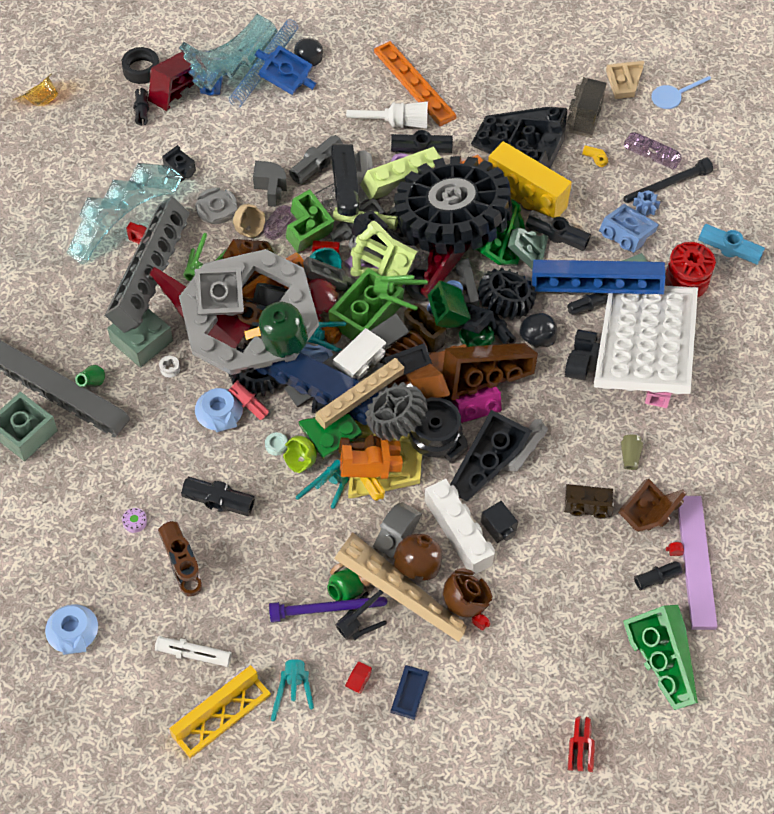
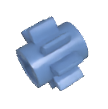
[633,190,660,216]

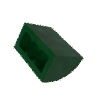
[427,280,471,328]

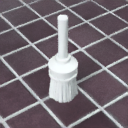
[346,102,428,129]

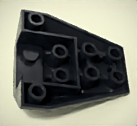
[471,107,567,169]

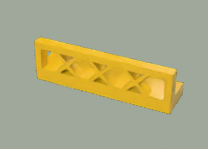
[169,665,271,759]

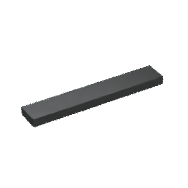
[284,314,409,407]

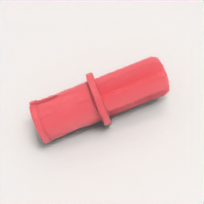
[228,380,269,420]

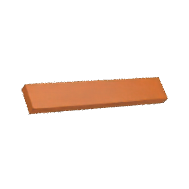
[374,41,457,126]

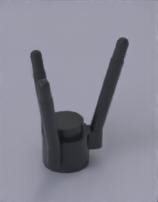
[335,590,387,641]

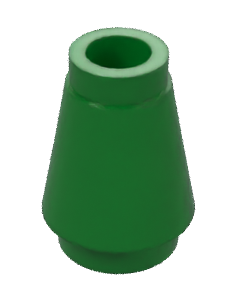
[75,365,105,387]

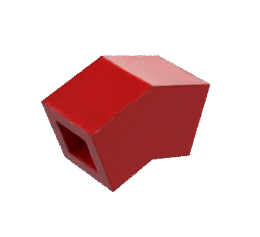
[345,661,372,694]

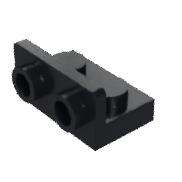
[458,303,497,334]

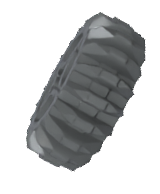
[365,382,428,442]

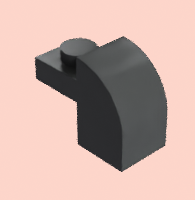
[253,161,287,207]
[373,502,422,558]

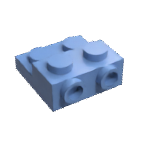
[599,204,659,253]

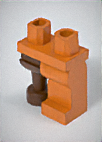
[339,434,403,479]

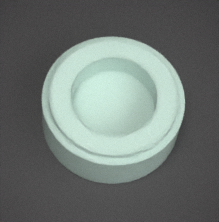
[265,432,288,456]

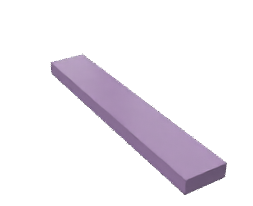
[678,496,717,630]

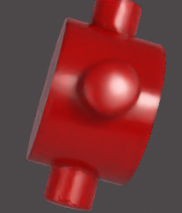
[666,542,684,556]
[472,614,490,631]

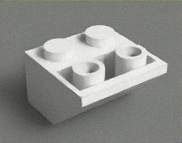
[333,328,386,381]

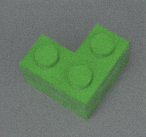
[286,189,335,253]

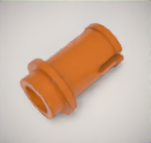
[318,320,342,344]

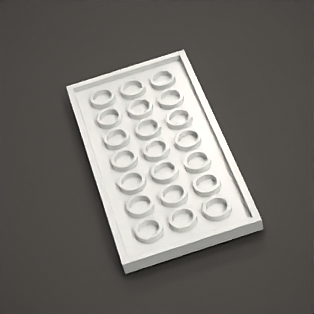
[594,286,698,394]

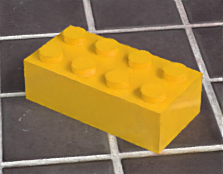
[488,141,572,218]

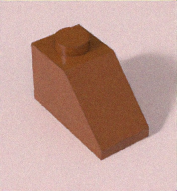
[405,364,450,399]

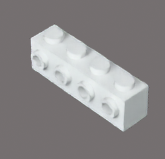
[424,479,495,575]

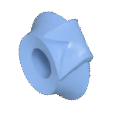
[195,388,243,432]
[45,604,98,655]

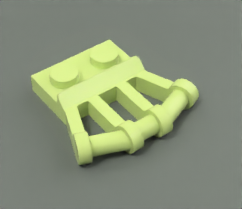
[350,221,418,288]

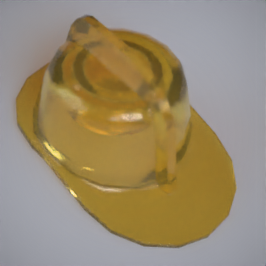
[13,73,58,106]

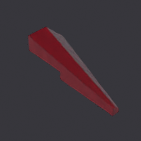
[421,243,470,298]
[149,267,250,349]

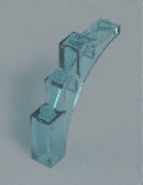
[179,13,278,90]
[66,163,182,264]

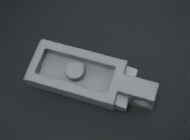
[502,419,548,471]

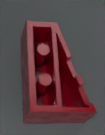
[148,47,208,111]

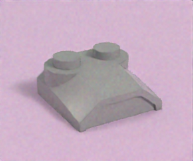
[195,267,244,316]

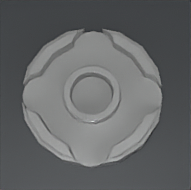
[195,188,238,224]

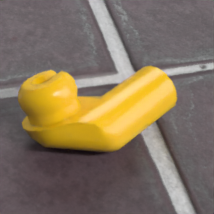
[582,145,608,167]

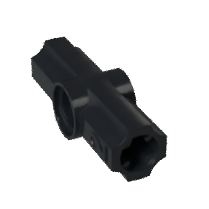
[391,130,453,154]
[526,210,591,251]
[181,476,255,516]

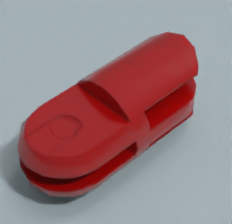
[567,716,595,772]

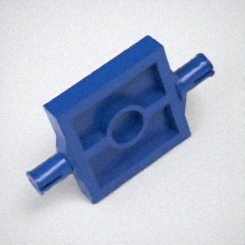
[255,45,317,95]

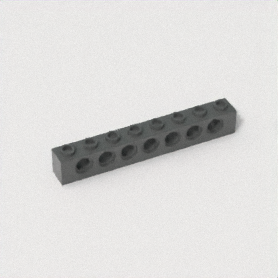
[104,196,190,333]

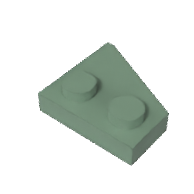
[508,228,548,269]

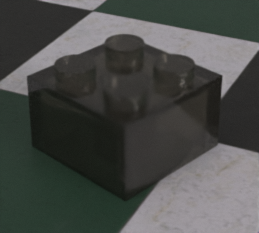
[567,77,607,138]

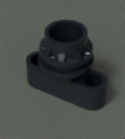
[565,329,600,381]

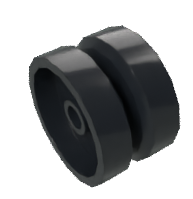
[409,397,461,458]

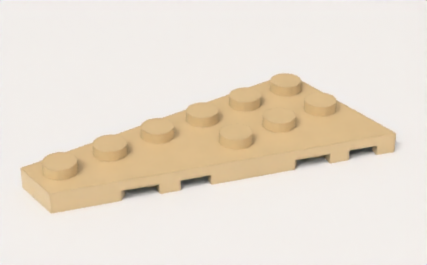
[334,532,467,642]

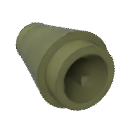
[620,435,644,470]

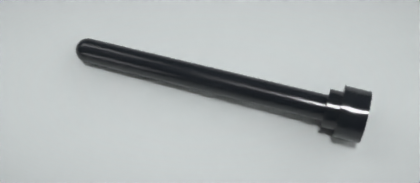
[623,157,713,203]

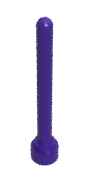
[269,596,388,623]

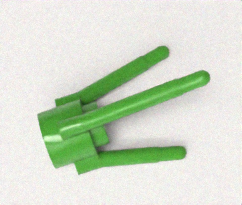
[184,233,227,281]
[374,275,428,310]

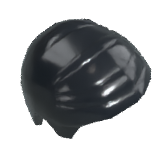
[519,313,557,348]

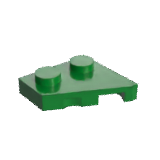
[298,414,362,460]

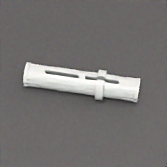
[155,636,232,667]

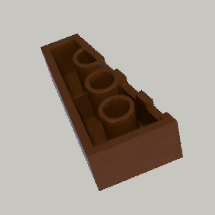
[442,343,538,401]

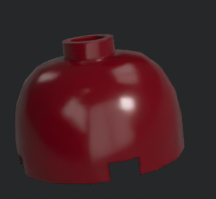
[307,278,338,321]

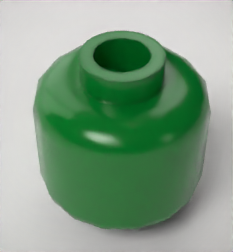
[327,567,364,601]

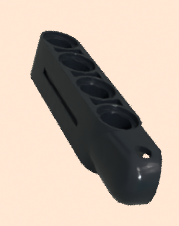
[331,144,359,216]

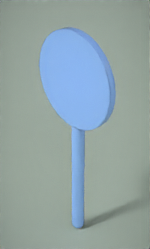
[651,76,711,109]

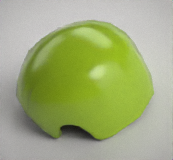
[283,435,317,473]

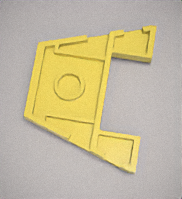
[348,420,422,498]

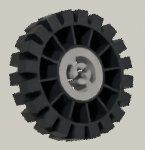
[394,156,512,254]

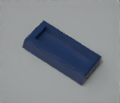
[391,665,429,720]

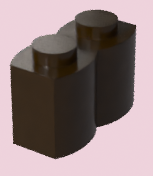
[403,303,446,353]

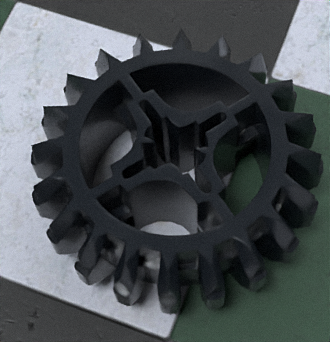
[477,267,536,320]
[229,343,282,397]

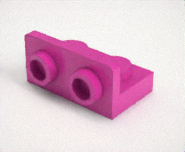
[449,387,502,423]

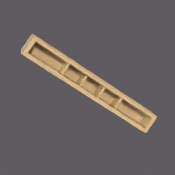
[315,358,405,429]

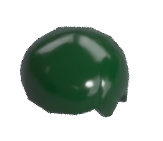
[459,326,495,347]

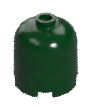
[259,301,308,358]

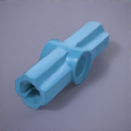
[698,224,765,265]

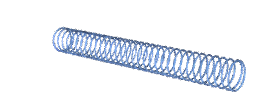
[229,19,298,107]

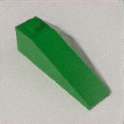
[623,605,698,710]

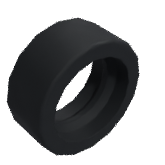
[121,47,159,84]
[253,283,288,306]

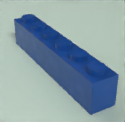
[532,260,665,294]

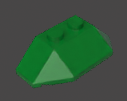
[475,199,526,266]

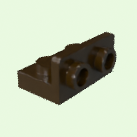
[564,484,614,519]

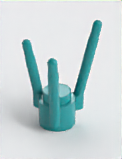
[308,322,346,352]
[295,460,349,509]
[271,659,314,721]

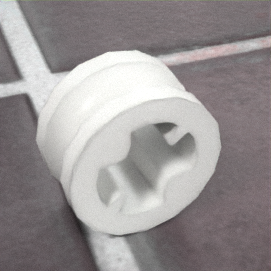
[159,356,180,378]

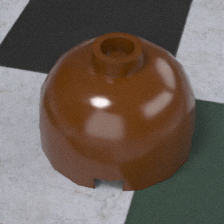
[393,534,443,581]
[443,568,493,618]

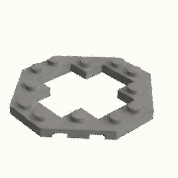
[179,249,319,375]

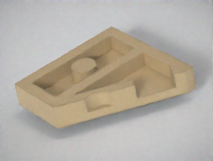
[606,61,644,99]

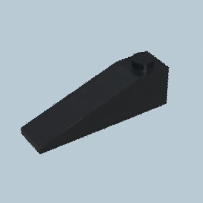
[450,410,532,501]

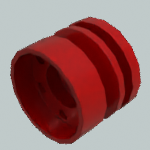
[665,242,716,297]

